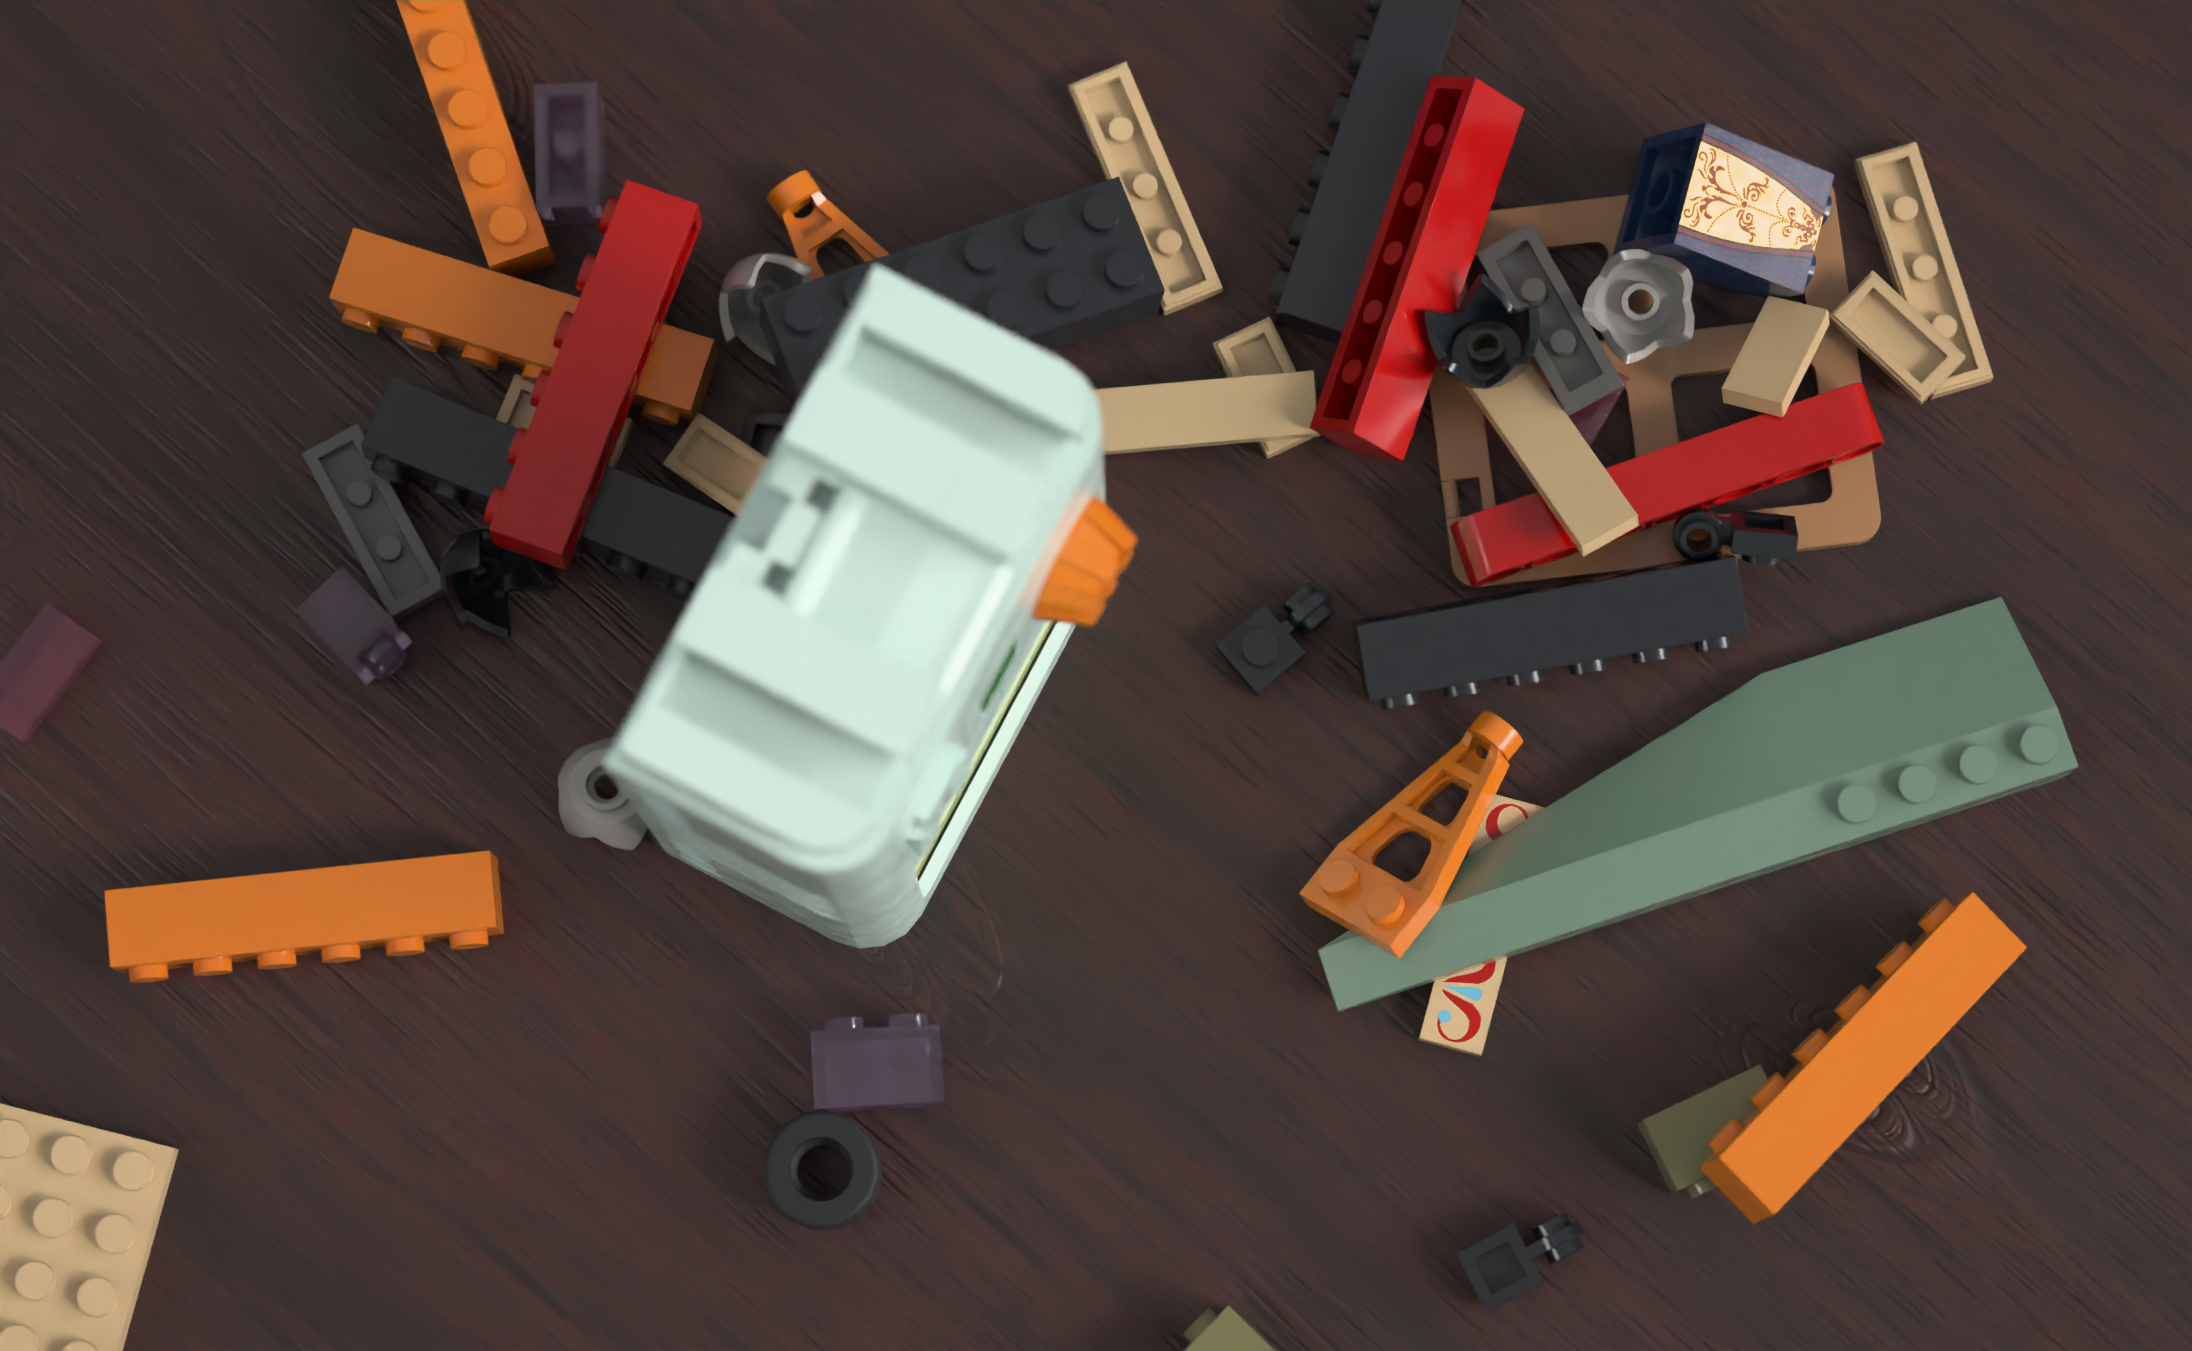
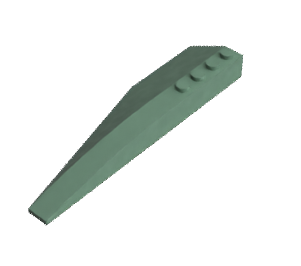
[1317,597,2079,1012]

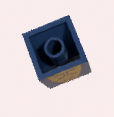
[1613,122,1834,299]

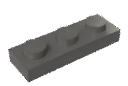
[1476,223,1623,416]
[301,424,443,622]

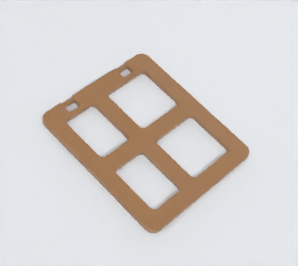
[1428,186,1881,590]

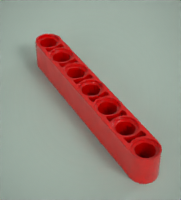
[1450,383,1885,587]

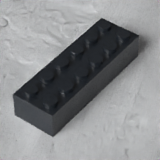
[759,176,1165,412]

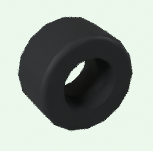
[763,1111,882,1230]

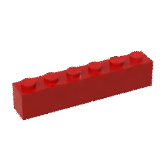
[1309,76,1524,461]
[484,180,702,571]

